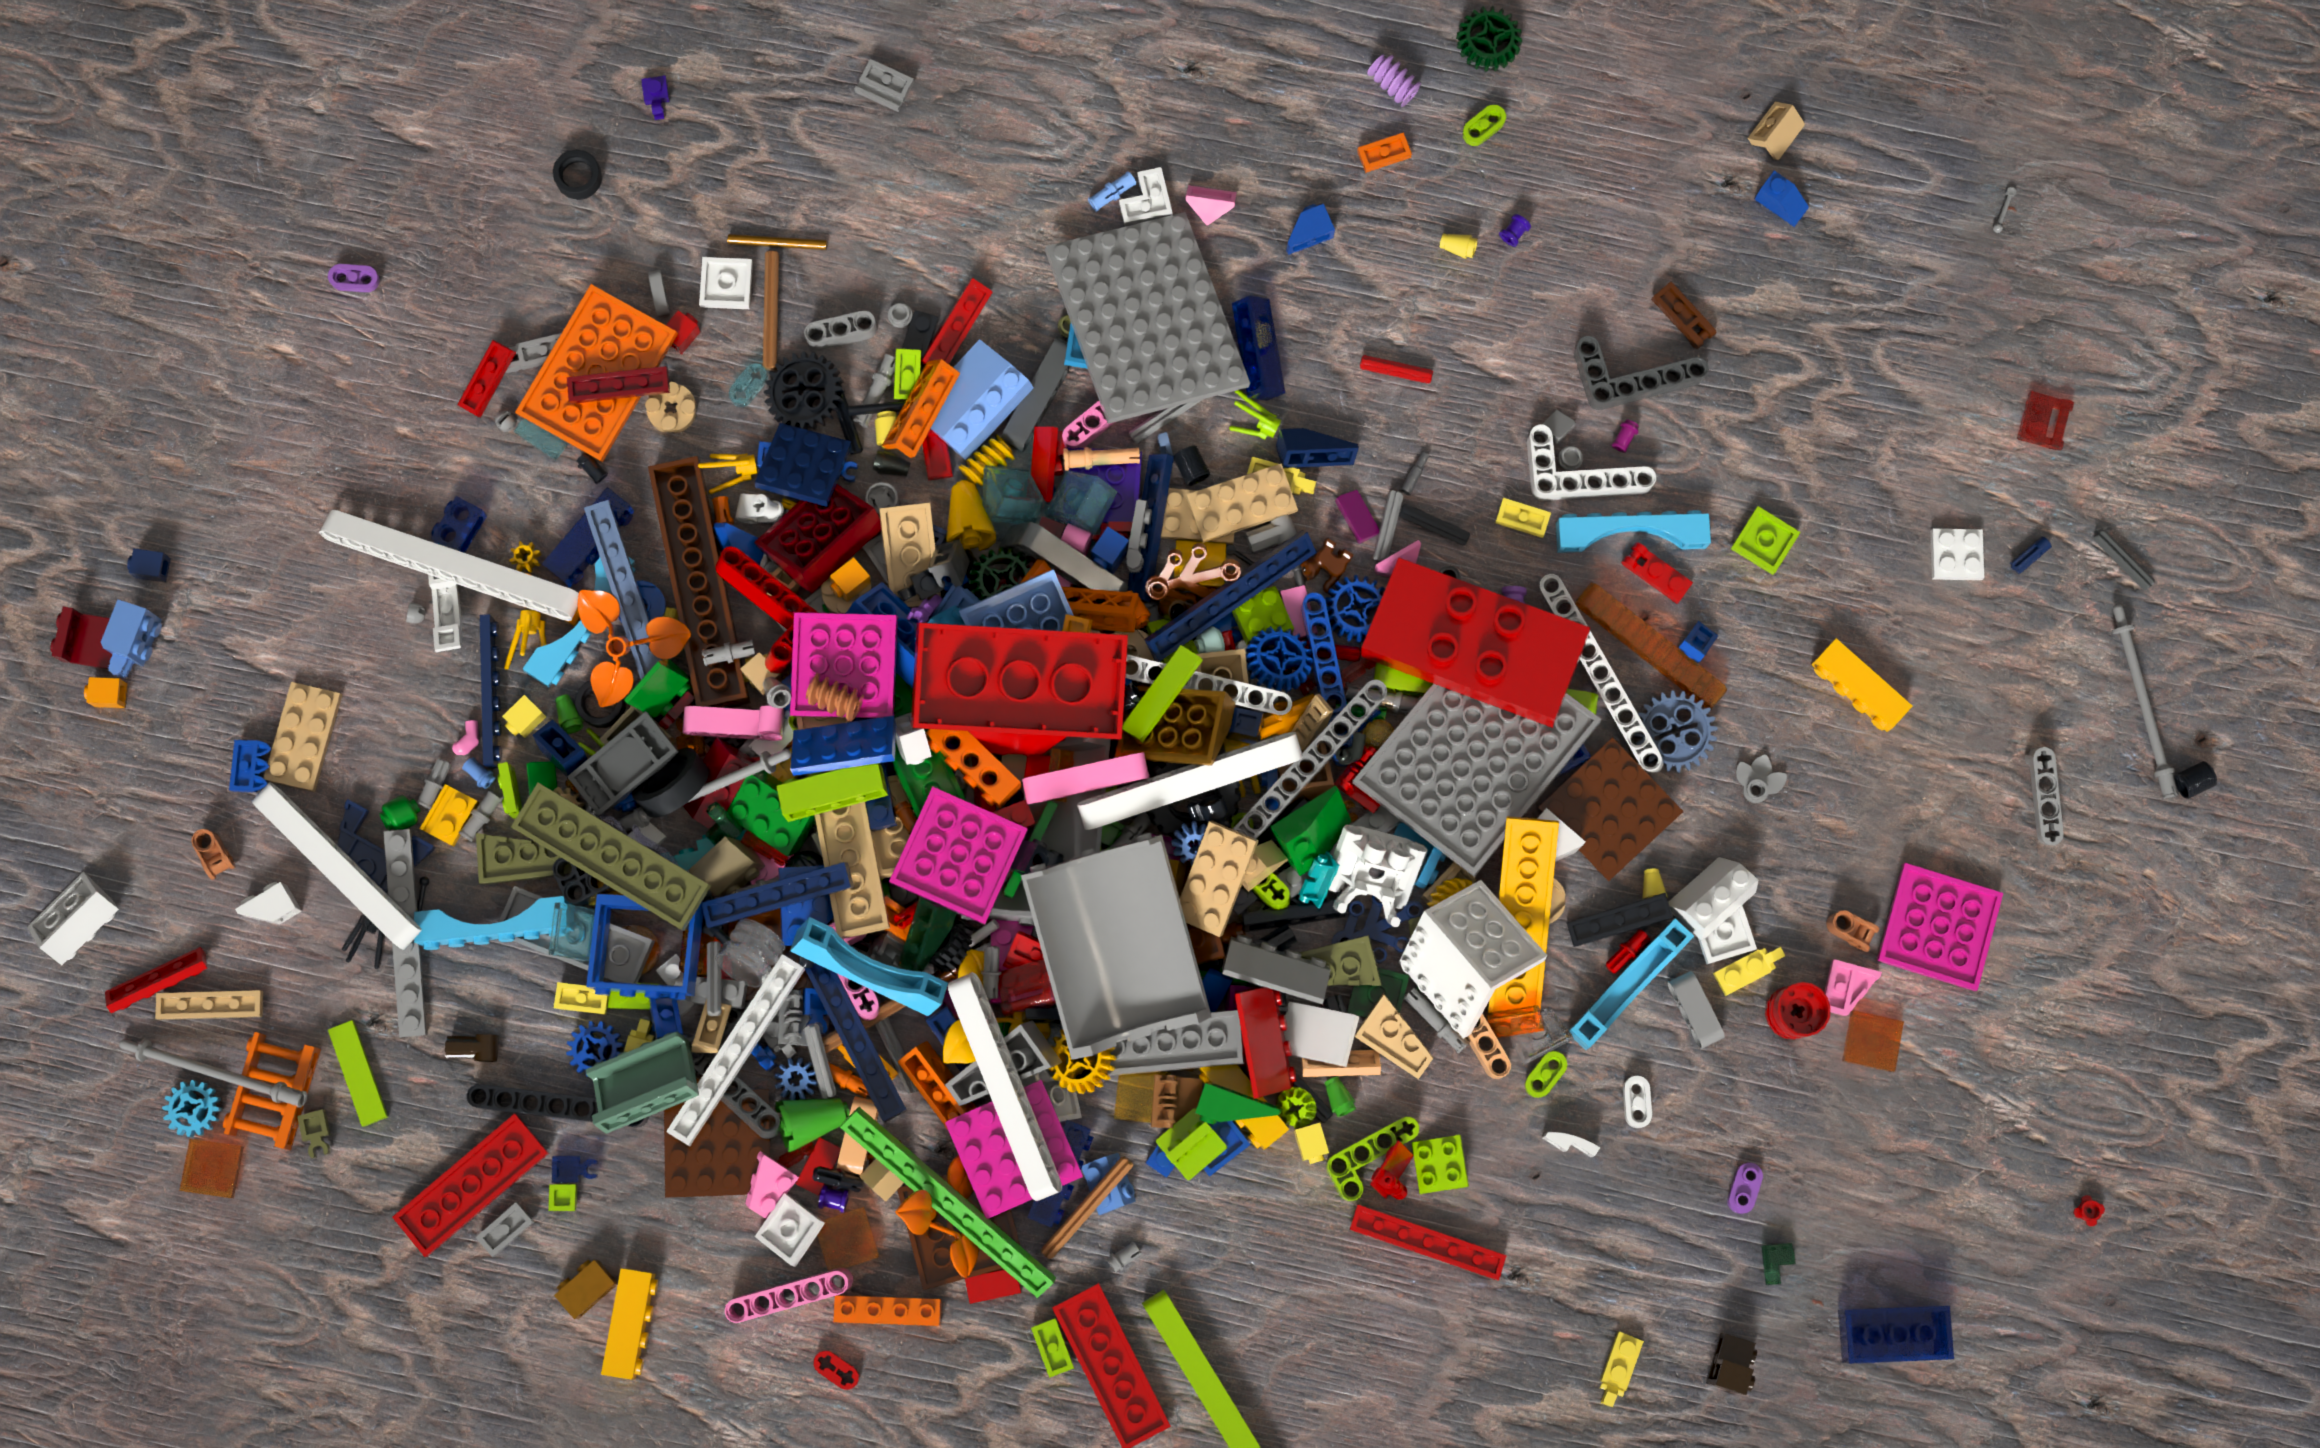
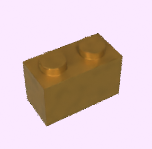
[554,1260,618,1319]

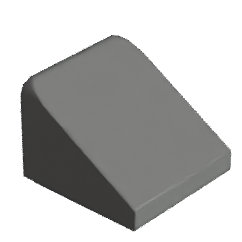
[1542,410,1576,444]

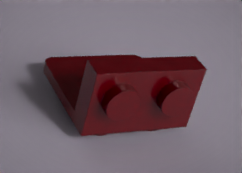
[50,606,112,669]

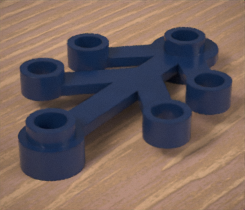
[1332,895,1424,963]

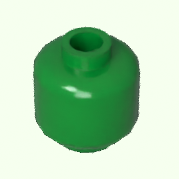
[379,795,420,831]

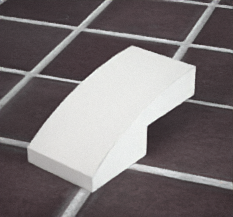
[1542,1132,1600,1157]

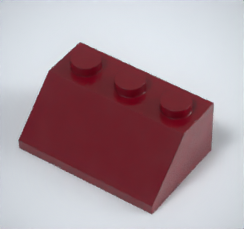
[683,737,757,832]

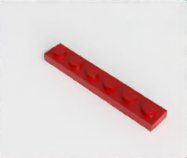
[1349,1205,1507,1281]

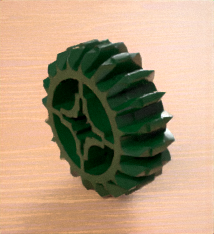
[1456,6,1522,72]
[968,547,1032,601]

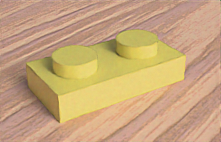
[1495,498,1551,538]
[554,982,609,1015]

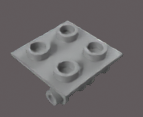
[778,990,829,1046]

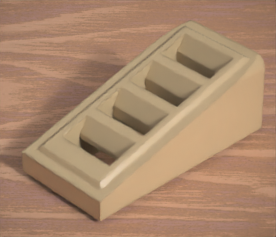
[1292,694,1334,751]

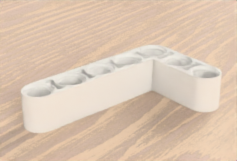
[1527,424,1657,501]

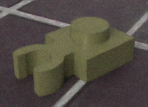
[297,1109,331,1158]

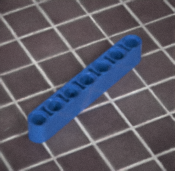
[1301,593,1353,766]

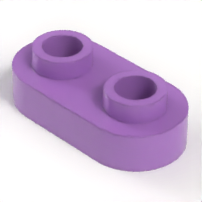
[328,264,380,292]
[1727,1163,1763,1214]

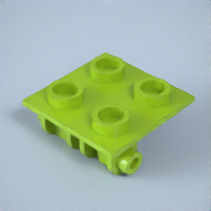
[1412,1135,1469,1194]

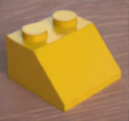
[1174,540,1226,591]

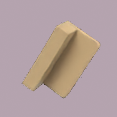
[1748,102,1805,160]

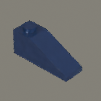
[1276,428,1359,468]

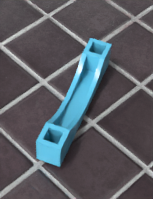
[1556,510,1711,553]
[523,556,636,688]
[414,896,573,950]
[790,917,948,1017]
[1567,918,1694,1050]

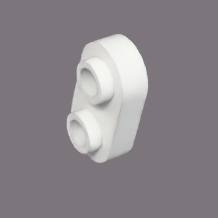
[1623,1076,1652,1128]

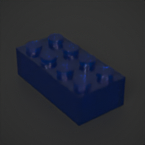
[1838,1306,1954,1364]

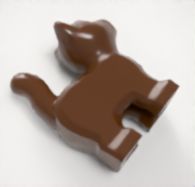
[1300,538,1353,593]

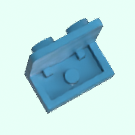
[1393,823,1446,889]

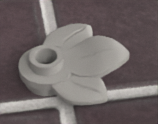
[1736,755,1787,803]

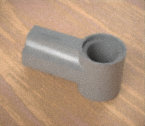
[1245,515,1297,554]

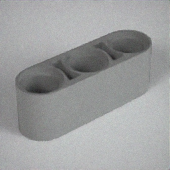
[804,311,877,350]
[1667,971,1725,1049]

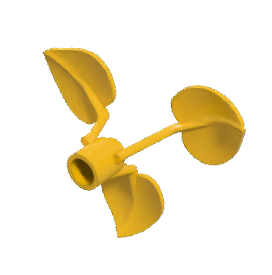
[943,949,1050,1064]

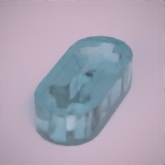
[729,363,768,407]

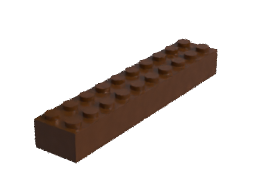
[648,456,750,708]

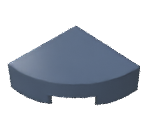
[1157,432,1174,462]

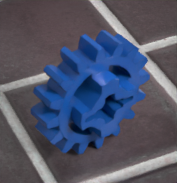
[566,1021,624,1077]

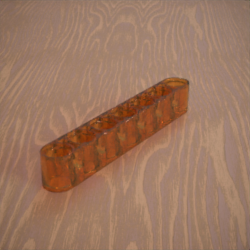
[1575,582,1727,710]

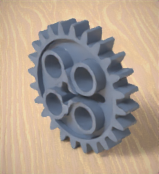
[1634,690,1718,773]

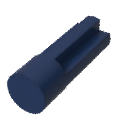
[2010,536,2052,574]

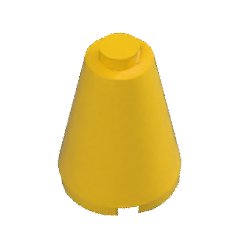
[946,480,996,551]

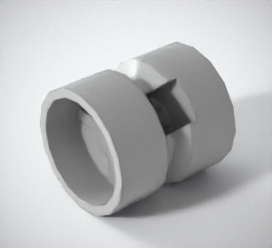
[865,482,900,518]

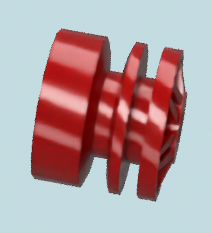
[1765,982,1831,1040]

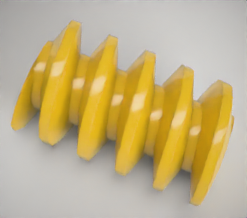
[959,435,1015,487]

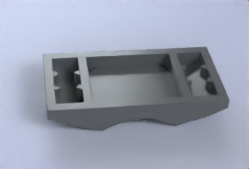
[567,711,679,817]

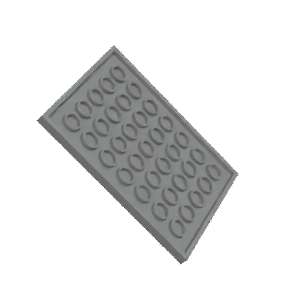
[1045,212,1250,424]
[1353,684,1601,877]

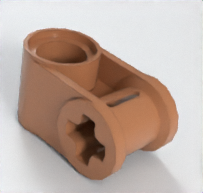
[191,829,236,880]
[1826,910,1880,952]

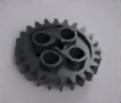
[764,351,845,431]

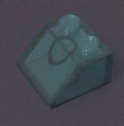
[982,465,1046,524]
[1044,471,1118,535]

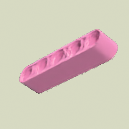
[1022,752,1150,805]
[725,1268,853,1323]

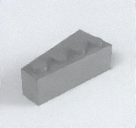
[945,1020,1063,1106]

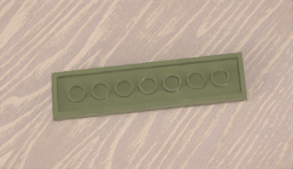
[511,783,711,931]

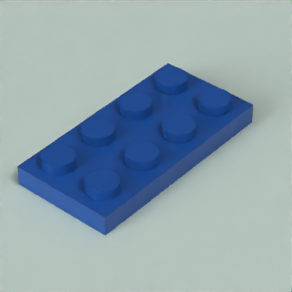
[790,716,896,776]

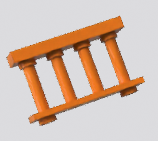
[223,1032,321,1150]

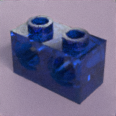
[431,496,487,553]

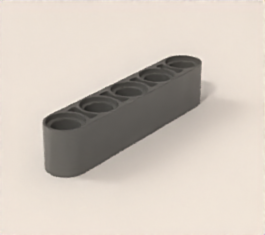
[1001,336,1072,452]

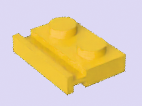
[420,784,479,847]

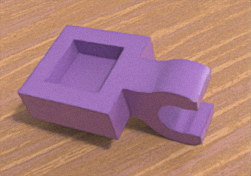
[906,594,943,623]

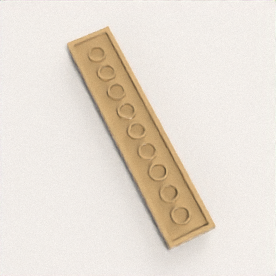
[796,716,890,939]

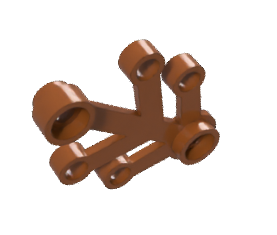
[1145,543,1241,604]

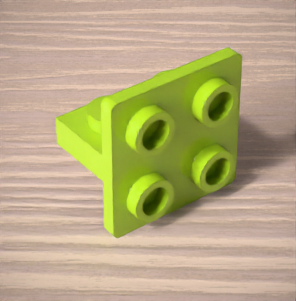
[1156,1108,1227,1180]

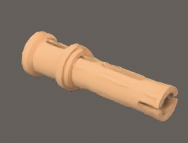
[1063,447,1140,471]

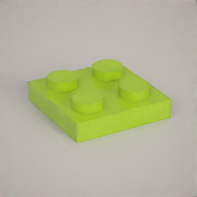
[1731,506,1801,575]
[1232,586,1294,645]

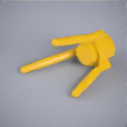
[698,453,757,494]
[504,610,547,670]

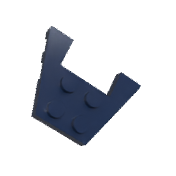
[337,799,436,893]

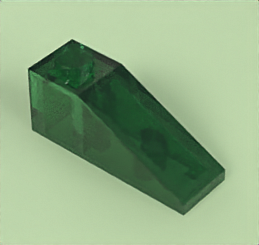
[898,896,957,972]

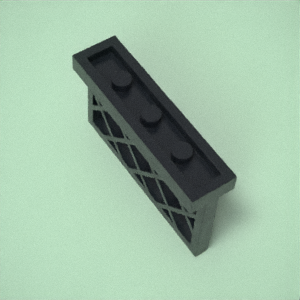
[1242,862,1346,932]

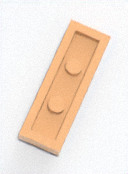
[1301,1050,1381,1077]

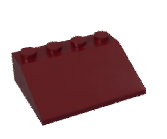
[754,484,881,593]

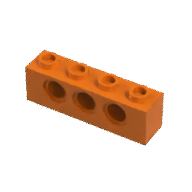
[925,729,1021,809]
[897,1041,977,1130]
[833,1295,942,1326]

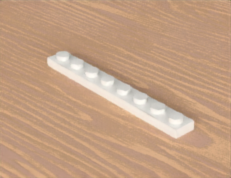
[666,954,805,1147]

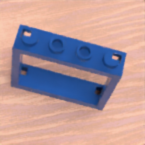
[586,894,704,1000]

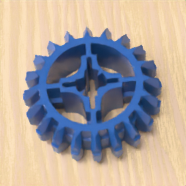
[1325,575,1385,643]
[1246,626,1313,693]

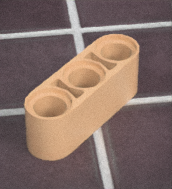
[1466,1014,1511,1079]
[837,1096,879,1175]

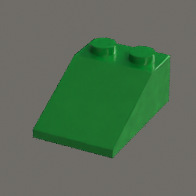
[624,659,691,718]
[1271,786,1351,876]
[1195,1082,1283,1125]

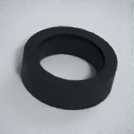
[632,748,709,818]

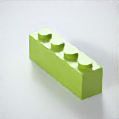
[777,763,889,822]

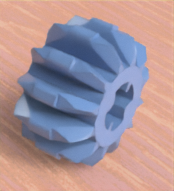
[1171,821,1207,865]
[774,1057,818,1100]

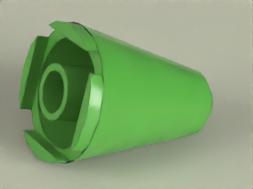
[775,1098,850,1152]

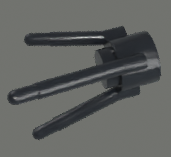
[342,914,384,969]

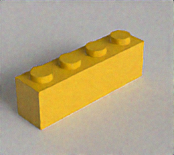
[1811,638,1912,732]
[1199,1064,1289,1150]
[601,1268,658,1380]

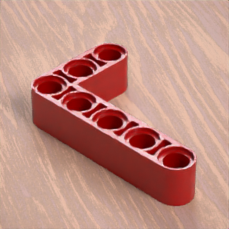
[715,546,819,674]

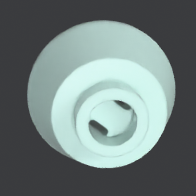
[1194,626,1225,653]

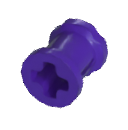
[1499,214,1531,247]
[818,1185,849,1213]

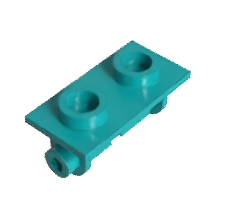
[1299,851,1340,909]

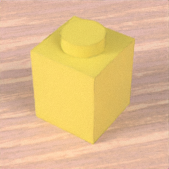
[502,695,546,738]
[1294,1123,1329,1164]

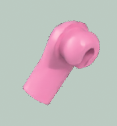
[452,720,479,755]

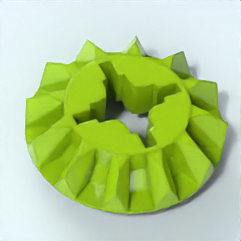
[1276,1087,1316,1129]

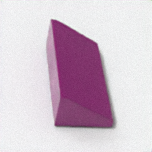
[1335,490,1380,544]

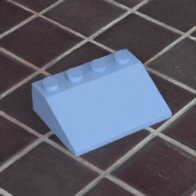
[930,339,1034,461]
[959,569,1073,631]

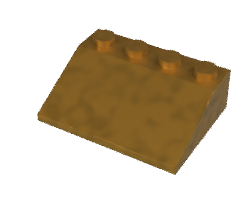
[1115,686,1235,766]

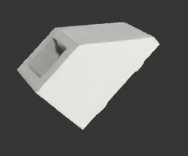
[235,882,302,925]

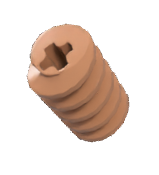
[806,673,864,721]

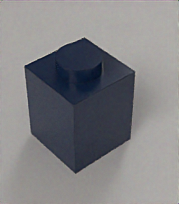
[127,548,171,583]

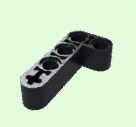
[552,846,661,905]

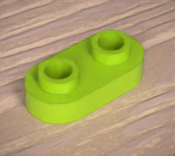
[1462,105,1506,146]
[1524,1051,1567,1098]

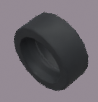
[553,149,602,200]
[575,680,626,728]

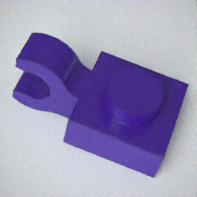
[641,76,670,120]

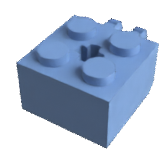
[101,599,162,678]

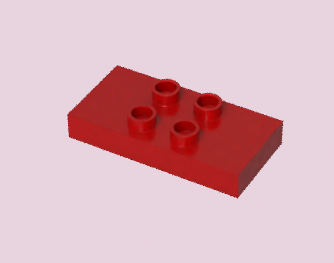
[1361,557,1590,728]
[911,622,1128,739]

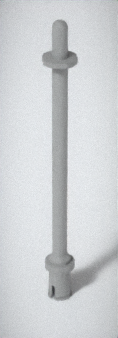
[2112,604,2179,799]
[616,749,791,834]
[119,1038,307,1108]

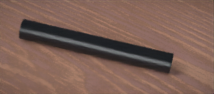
[846,401,906,416]

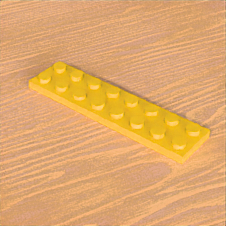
[1487,816,1559,1024]

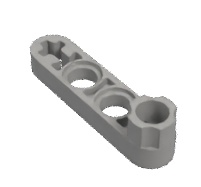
[2025,747,2064,846]

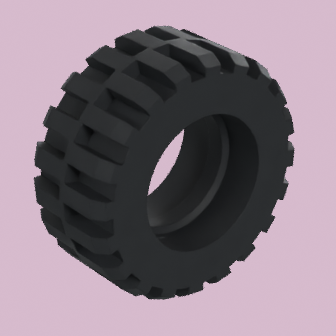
[1144,753,1241,843]

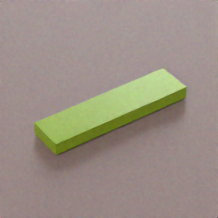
[1122,645,1203,743]
[328,1020,388,1127]

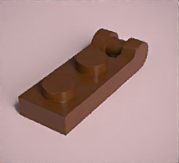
[1651,282,1717,350]

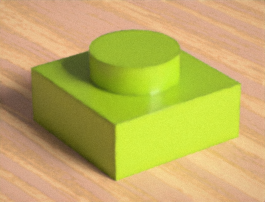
[548,1184,577,1211]

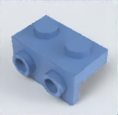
[1081,1153,1136,1215]

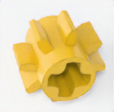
[509,541,542,573]

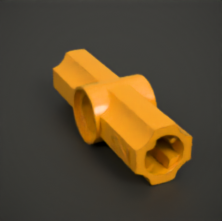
[1260,694,1321,740]

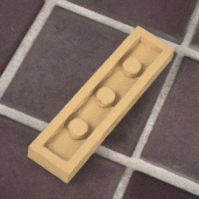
[155,990,263,1020]

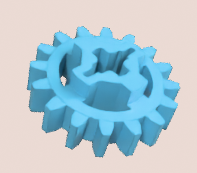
[162,1080,222,1137]

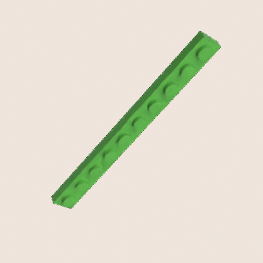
[840,1107,1056,1298]

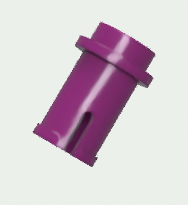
[1611,419,1639,453]

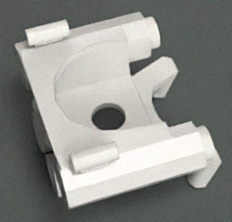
[1329,825,1428,927]

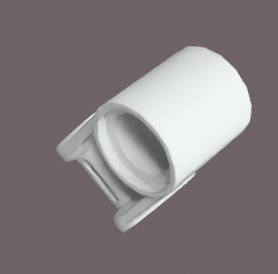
[735,493,784,524]

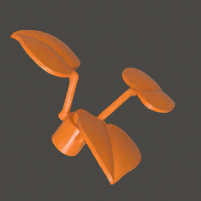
[577,590,691,707]
[895,1155,978,1278]

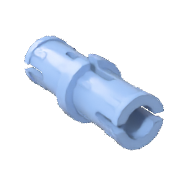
[1088,171,1136,212]

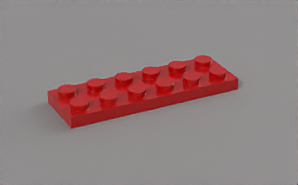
[392,1113,549,1257]
[1052,1283,1171,1448]

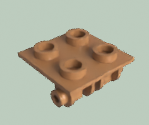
[1151,1075,1202,1129]

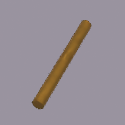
[728,234,827,250]

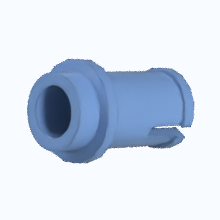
[462,757,495,789]

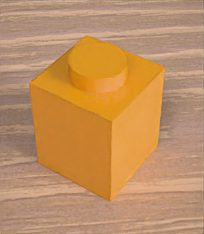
[830,557,871,602]
[84,677,127,708]

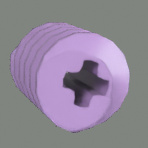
[1367,54,1421,107]

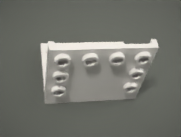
[1398,880,1548,1039]

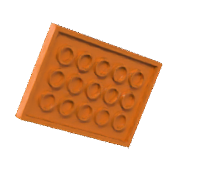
[515,284,678,462]

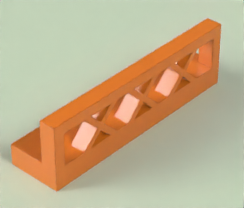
[882,359,960,458]
[1061,586,1139,633]

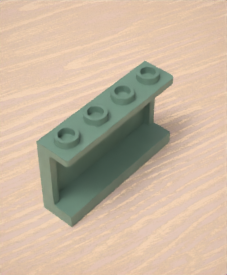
[586,1032,699,1134]

